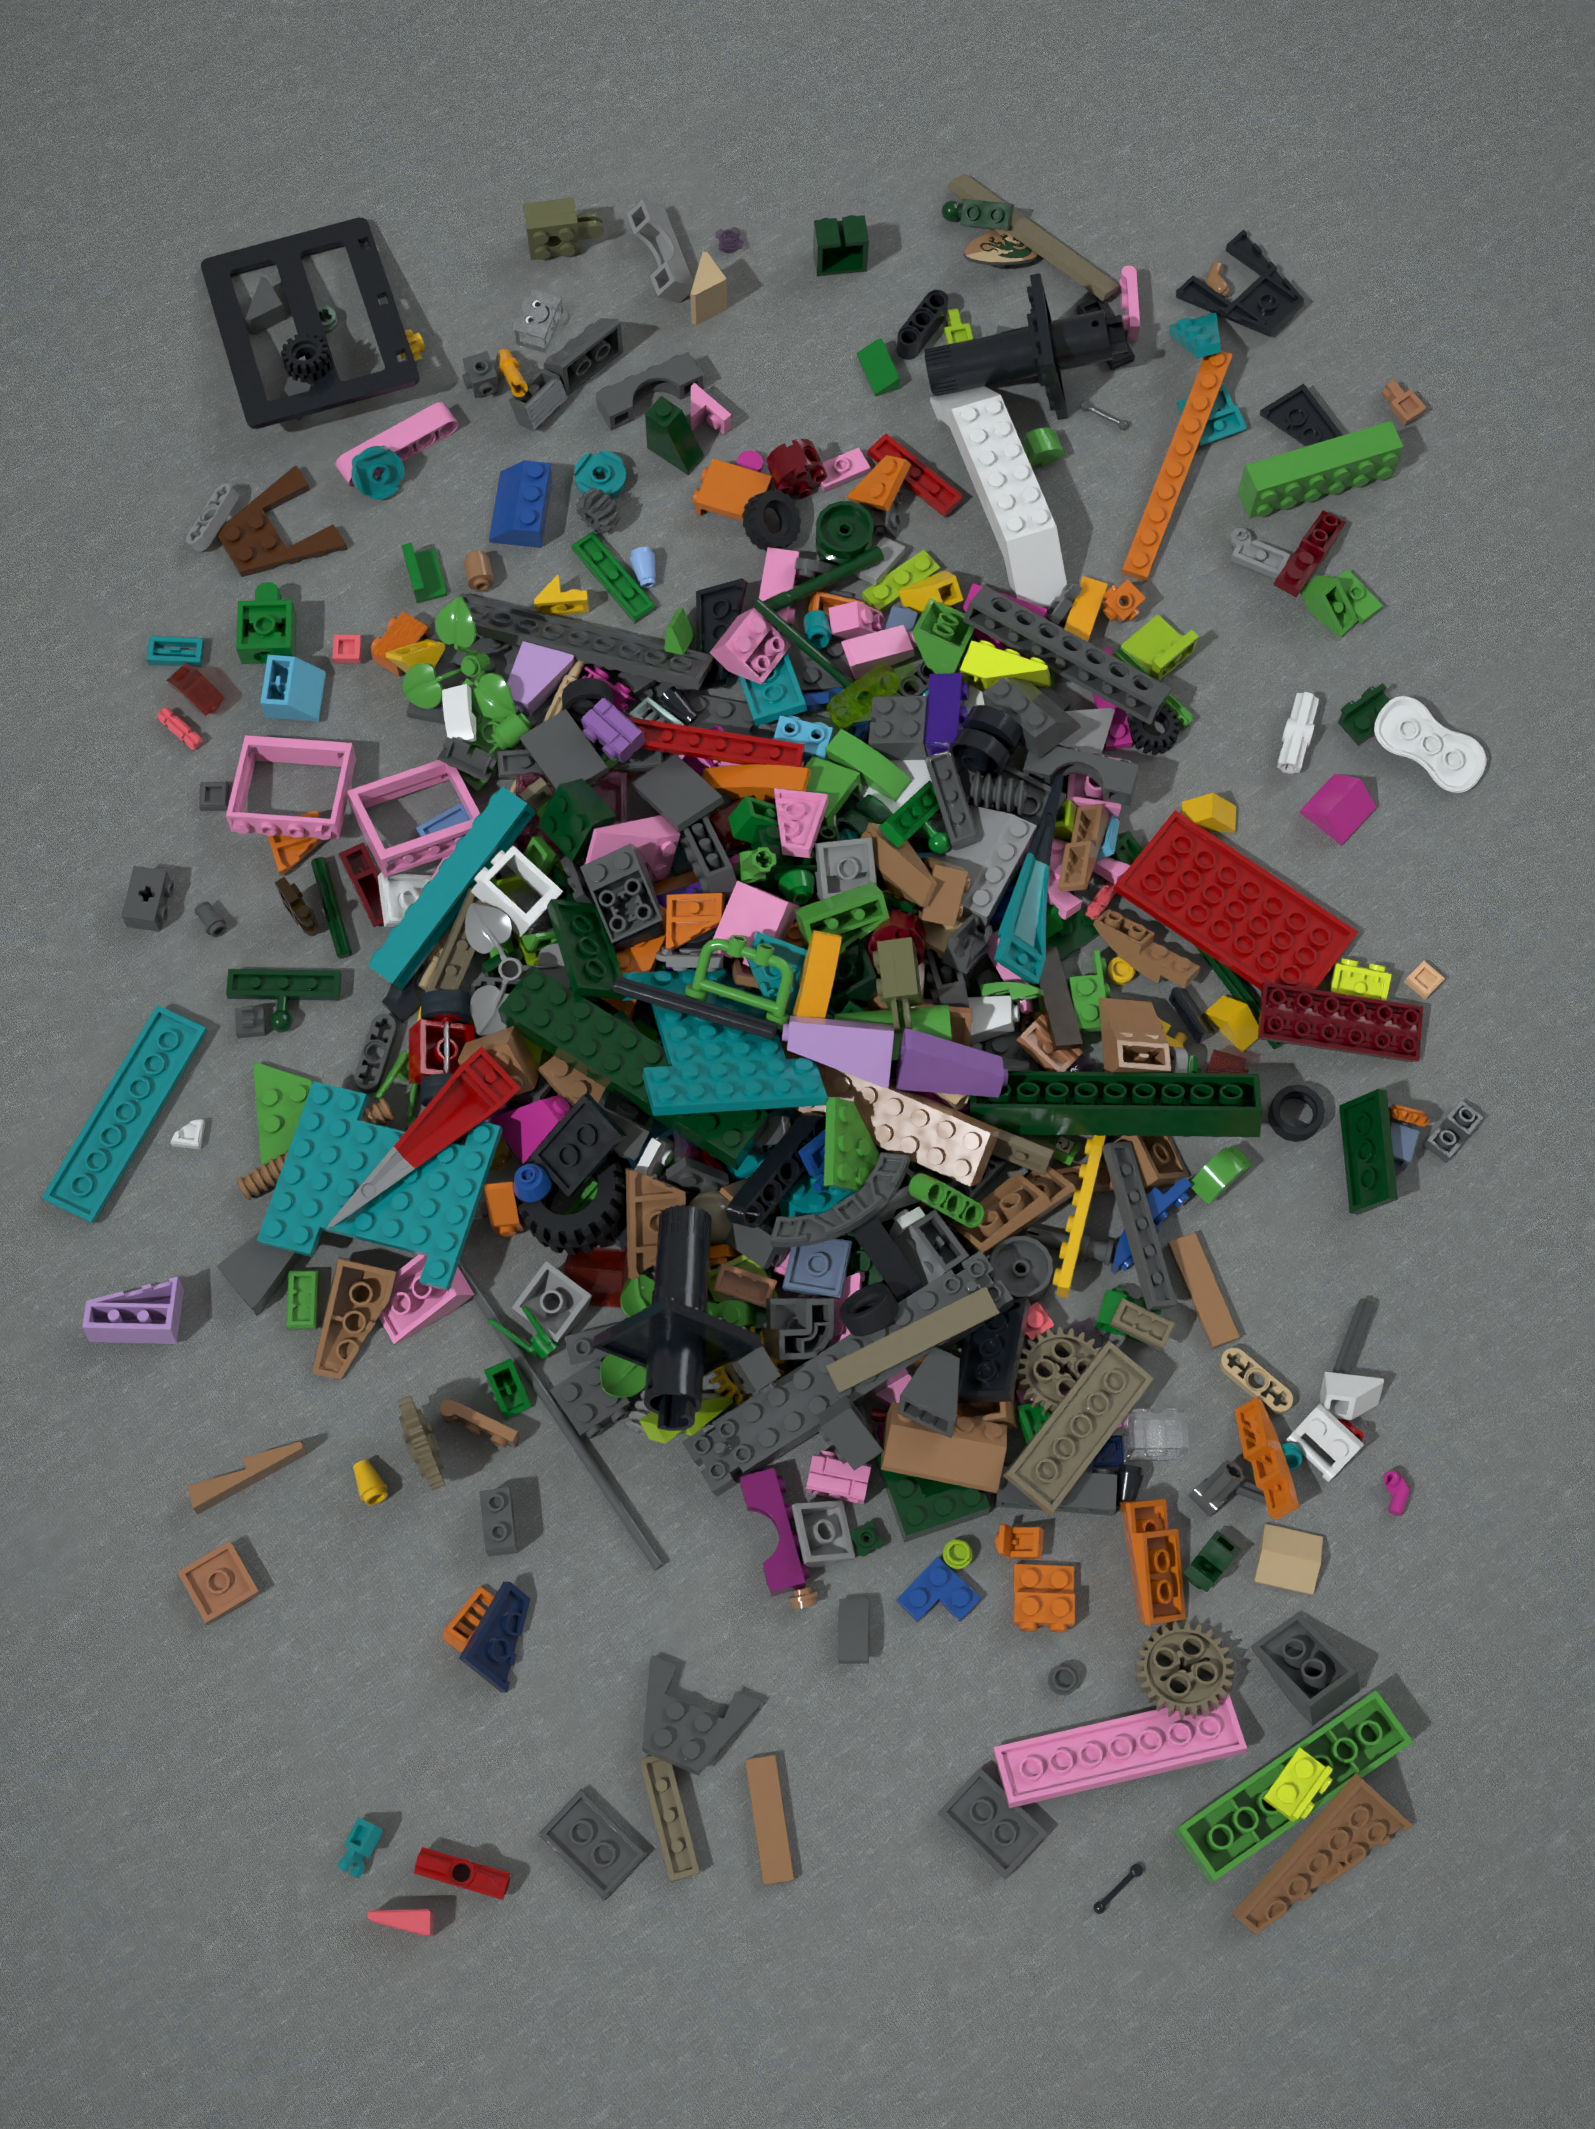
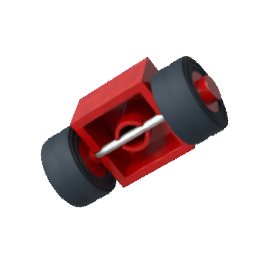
[409,989,474,1107]

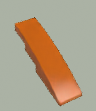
[702,764,811,801]
[1234,1397,1300,1520]

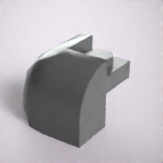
[762,1297,834,1360]

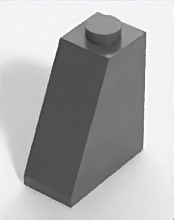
[898,1347,960,1438]

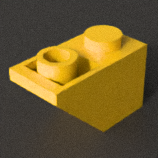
[897,570,963,614]

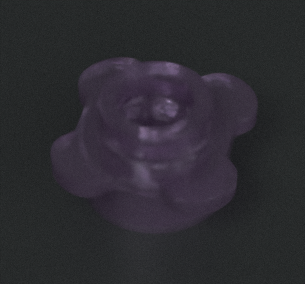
[715,227,743,253]

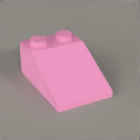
[585,815,680,881]
[379,1254,474,1344]

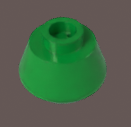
[778,868,816,905]

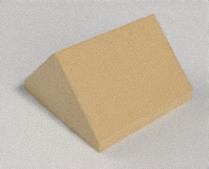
[690,252,727,325]

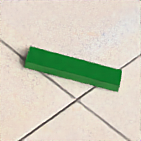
[571,531,656,624]

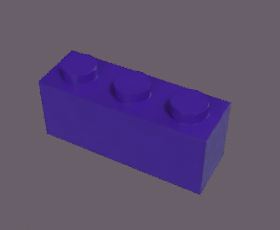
[924,673,969,757]

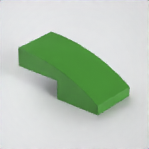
[979,982,1045,1002]

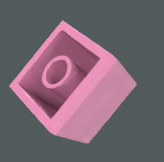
[713,881,801,967]

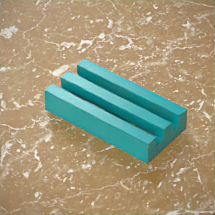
[146,636,205,667]

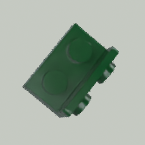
[1338,683,1390,746]

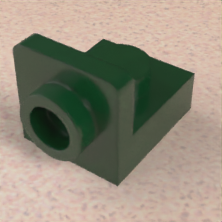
[1111,831,1143,865]

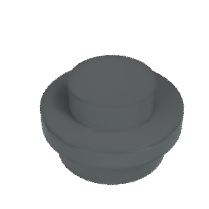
[1048,1664,1078,1696]

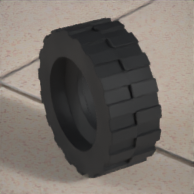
[742,489,801,551]

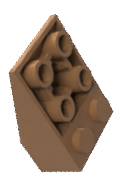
[1099,998,1171,1073]

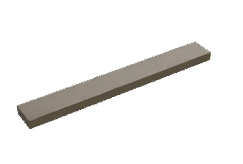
[948,173,1120,301]

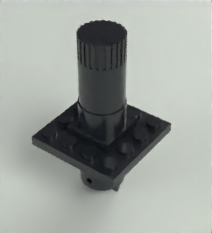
[924,273,1127,420]
[593,1205,762,1431]

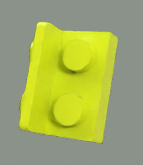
[1329,958,1392,1001]
[1262,1748,1333,1822]

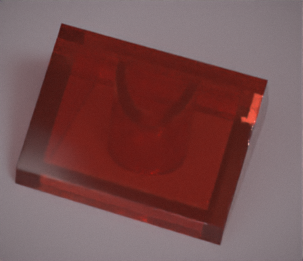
[564,1248,627,1308]

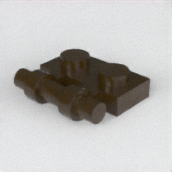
[275,877,319,936]

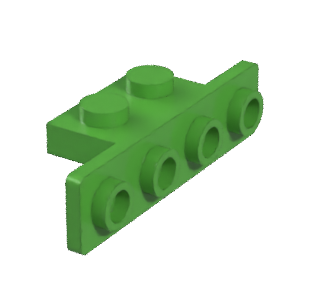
[1068,949,1110,1037]

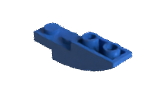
[1111,1177,1192,1275]

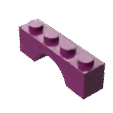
[740,1468,810,1597]

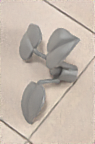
[465,903,571,1035]

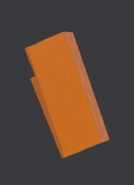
[1120,1499,1186,1625]

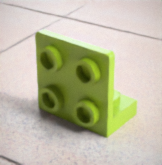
[1121,615,1199,681]

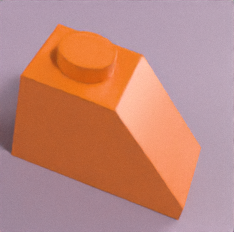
[484,1182,524,1237]

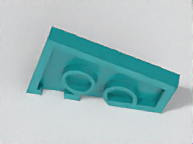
[1169,313,1221,359]

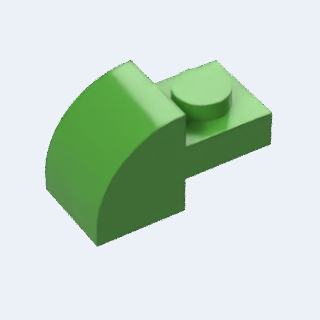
[1021,428,1066,467]

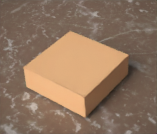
[1404,961,1445,1000]

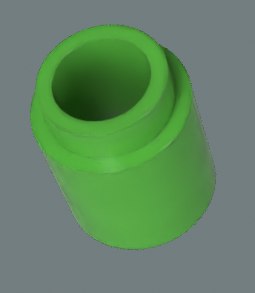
[491,712,532,751]

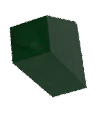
[645,396,704,475]

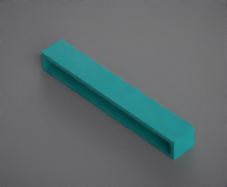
[368,786,536,990]

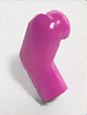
[1383,1470,1410,1516]

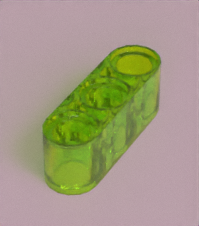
[827,664,900,727]

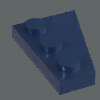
[459,1582,530,1693]

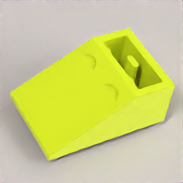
[960,640,1051,692]

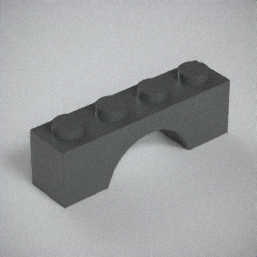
[596,352,703,431]
[1023,746,1139,806]

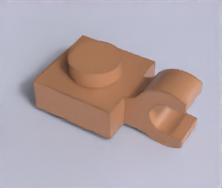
[1382,379,1427,426]

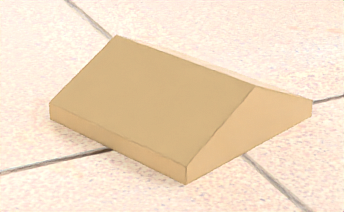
[1254,1524,1323,1596]

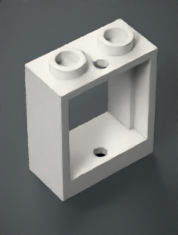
[471,846,563,937]

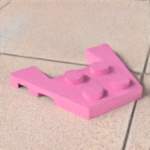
[1019,837,1131,920]

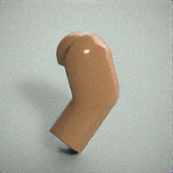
[1206,262,1230,298]

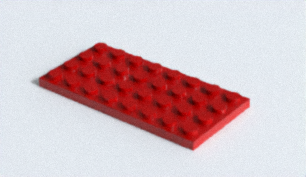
[1113,810,1358,991]

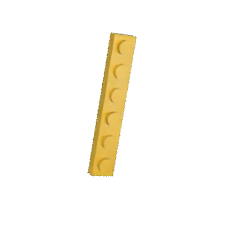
[1052,1135,1106,1298]

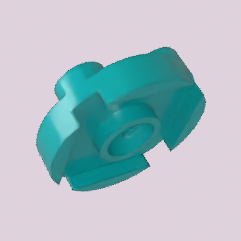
[351,445,405,500]
[575,450,627,499]

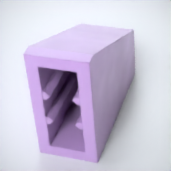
[507,641,575,716]

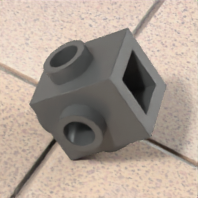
[462,351,502,398]

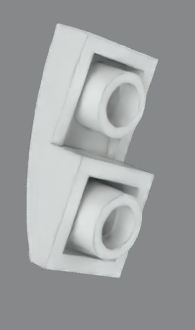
[442,684,476,743]

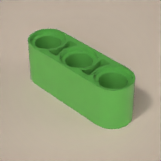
[909,1173,984,1228]

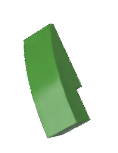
[825,729,912,802]

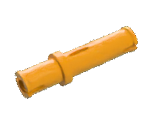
[496,349,528,397]

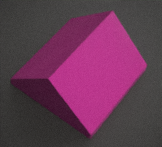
[1300,774,1377,846]

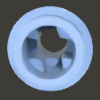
[629,547,656,589]

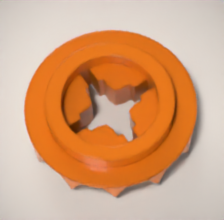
[1388,1104,1430,1127]

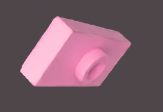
[819,447,871,492]

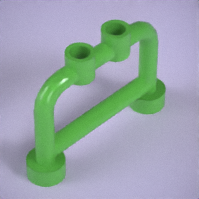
[684,935,793,1029]

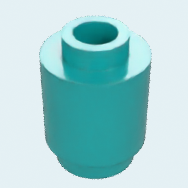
[803,610,831,649]

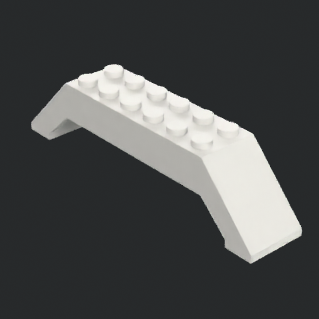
[930,386,1067,609]

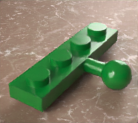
[879,780,951,854]

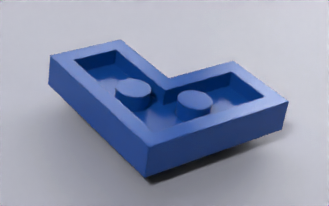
[896,1557,981,1622]

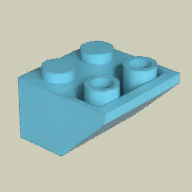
[260,655,326,722]

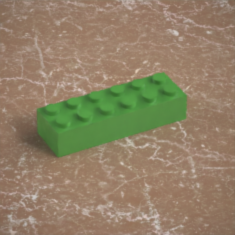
[1237,421,1404,519]

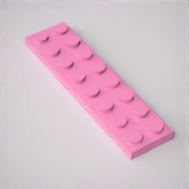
[993,1693,1247,1808]

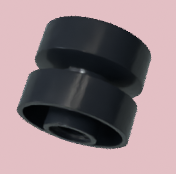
[950,705,1023,778]

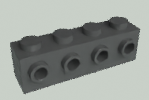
[679,815,737,900]
[922,949,970,1008]

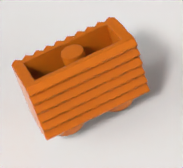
[371,611,430,677]

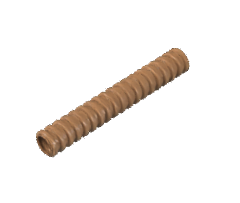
[237,1098,395,1200]

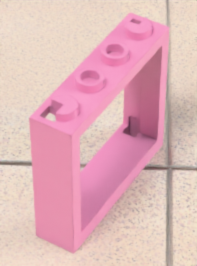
[226,735,356,840]
[347,760,480,878]

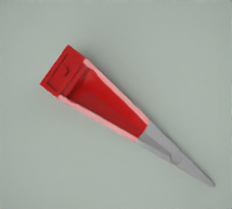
[328,1046,521,1228]

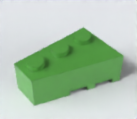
[794,882,889,955]

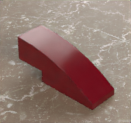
[338,842,384,928]

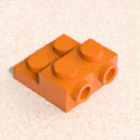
[1012,1564,1075,1633]

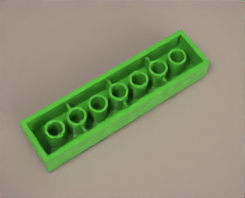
[1173,1690,1413,1884]

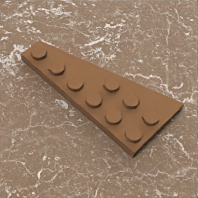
[1232,1773,1413,1934]

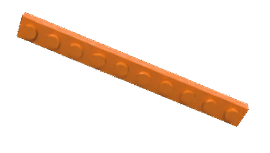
[1122,350,1233,582]

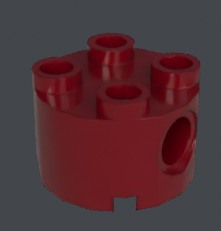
[766,439,828,499]
[868,909,926,966]

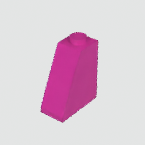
[491,1094,571,1164]

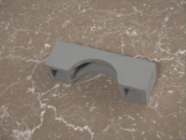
[627,199,694,303]

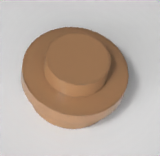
[788,1586,818,1609]

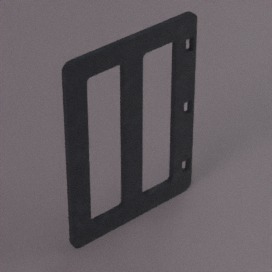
[201,217,420,429]

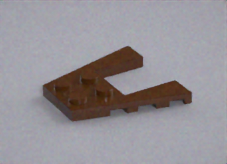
[216,465,347,577]

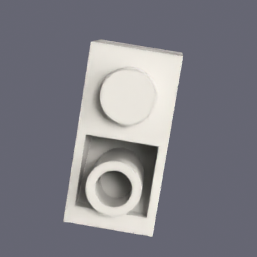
[1320,1372,1384,1420]

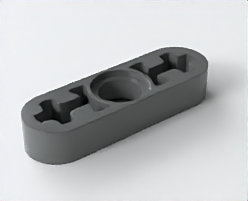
[354,1014,398,1094]

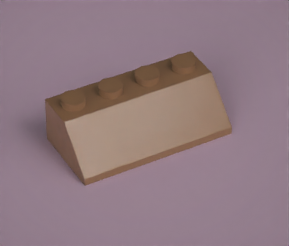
[881,1402,1007,1493]

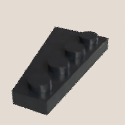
[696,578,748,690]

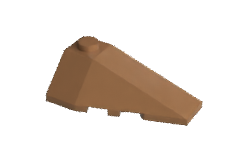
[861,822,937,907]
[312,1256,396,1379]

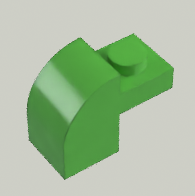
[1190,1145,1253,1205]

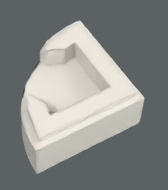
[171,1119,206,1150]

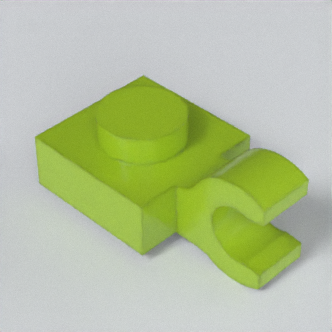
[944,308,973,344]

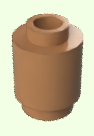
[464,550,494,592]

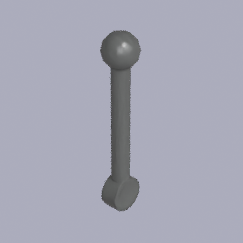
[1080,400,1129,430]

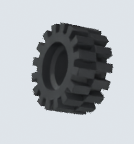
[281,333,332,383]
[1130,705,1180,755]

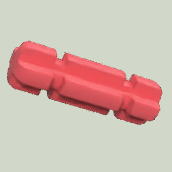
[157,707,203,750]
[1084,881,1116,920]

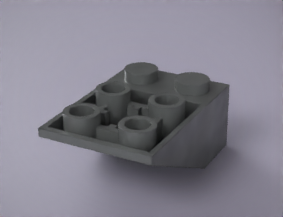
[580,843,663,944]
[886,1210,969,1303]

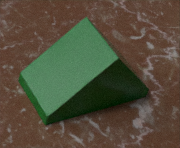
[484,1358,532,1419]

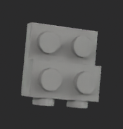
[815,837,877,900]

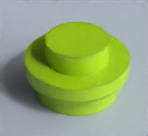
[943,1539,973,1570]

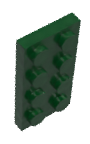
[547,899,626,1000]
[1339,1089,1398,1215]

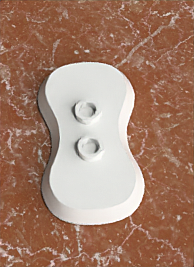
[1374,696,1487,793]

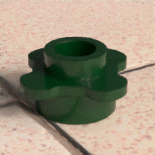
[850,1521,884,1557]

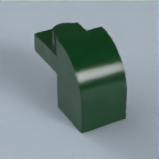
[1183,1531,1241,1592]

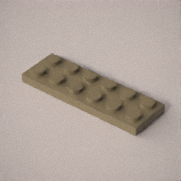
[1003,1341,1154,1515]

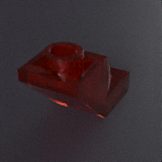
[166,663,225,716]

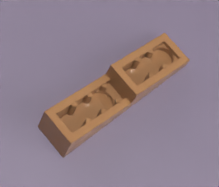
[1058,804,1110,892]
[187,1441,307,1514]

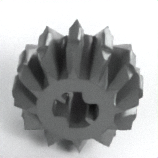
[576,488,621,534]

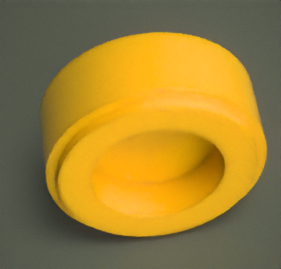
[1106,957,1135,986]

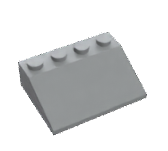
[931,805,1037,930]

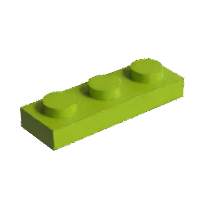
[862,549,940,613]

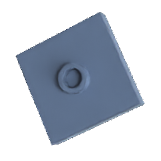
[783,1238,853,1300]

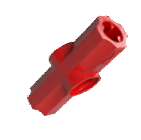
[414,1847,511,1900]

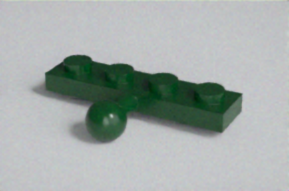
[226,969,342,1033]

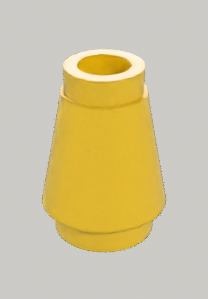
[353,1460,388,1506]

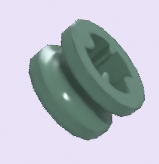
[317,306,337,333]

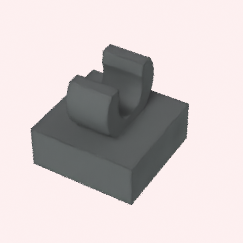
[235,1006,266,1038]

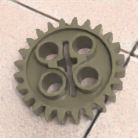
[1017,1327,1101,1415]
[397,1395,446,1491]
[1135,1621,1235,1720]

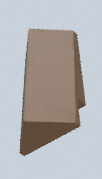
[951,1166,1076,1256]

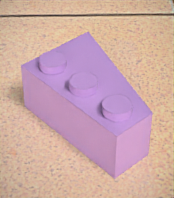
[82,1276,184,1344]

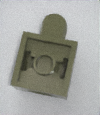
[523,197,604,260]
[873,937,923,1031]

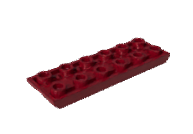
[1258,982,1423,1062]

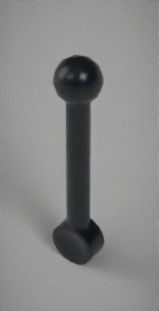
[1093,1864,1143,1914]

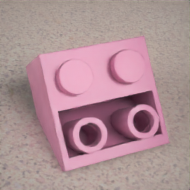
[710,608,791,684]

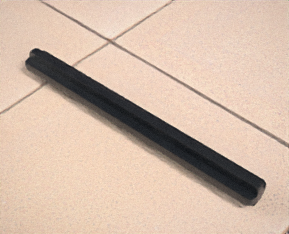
[613,977,778,1040]

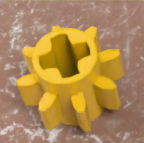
[399,329,426,361]

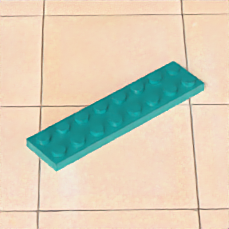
[41,1005,208,1225]

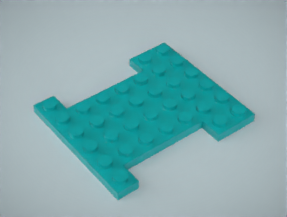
[622,968,827,1116]
[257,1081,503,1291]

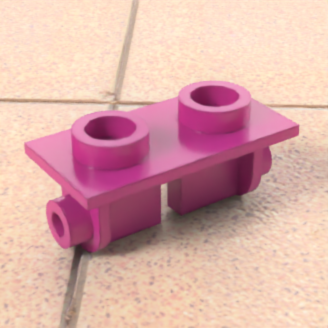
[582,667,636,713]

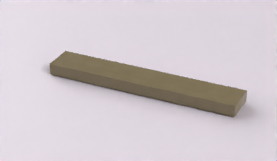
[826,1287,999,1394]

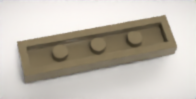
[426,887,486,992]
[639,1756,700,1883]

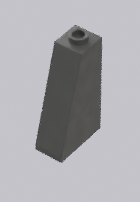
[217,1233,303,1316]

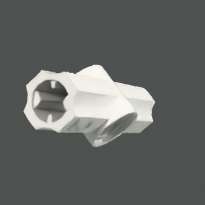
[1277,692,1319,774]

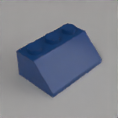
[489,460,552,548]

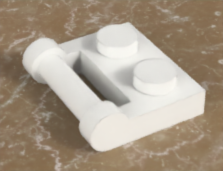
[1284,1404,1364,1483]

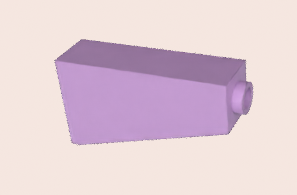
[782,1015,894,1088]

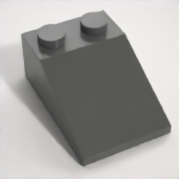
[1251,1613,1360,1726]

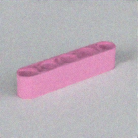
[335,402,459,487]

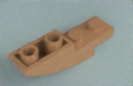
[1093,909,1200,988]

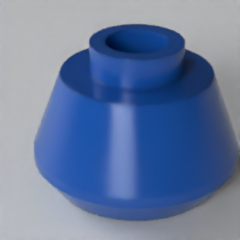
[513,1164,552,1202]

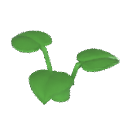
[402,596,518,719]
[600,1272,710,1398]

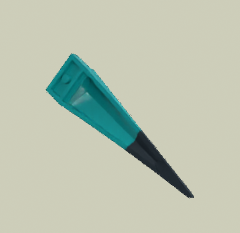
[994,774,1064,985]

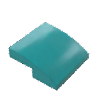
[1176,384,1247,447]

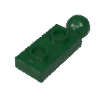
[942,199,1014,231]

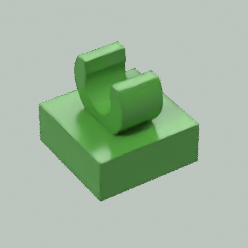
[523,836,560,874]

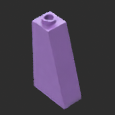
[895,1029,1008,1098]

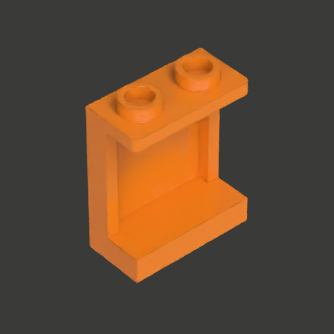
[692,458,772,521]

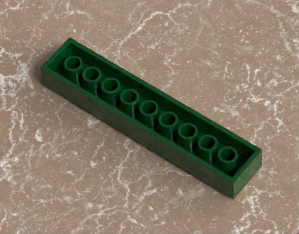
[498,965,769,1171]
[970,1071,1262,1138]

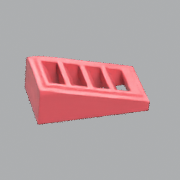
[367,1909,434,1937]

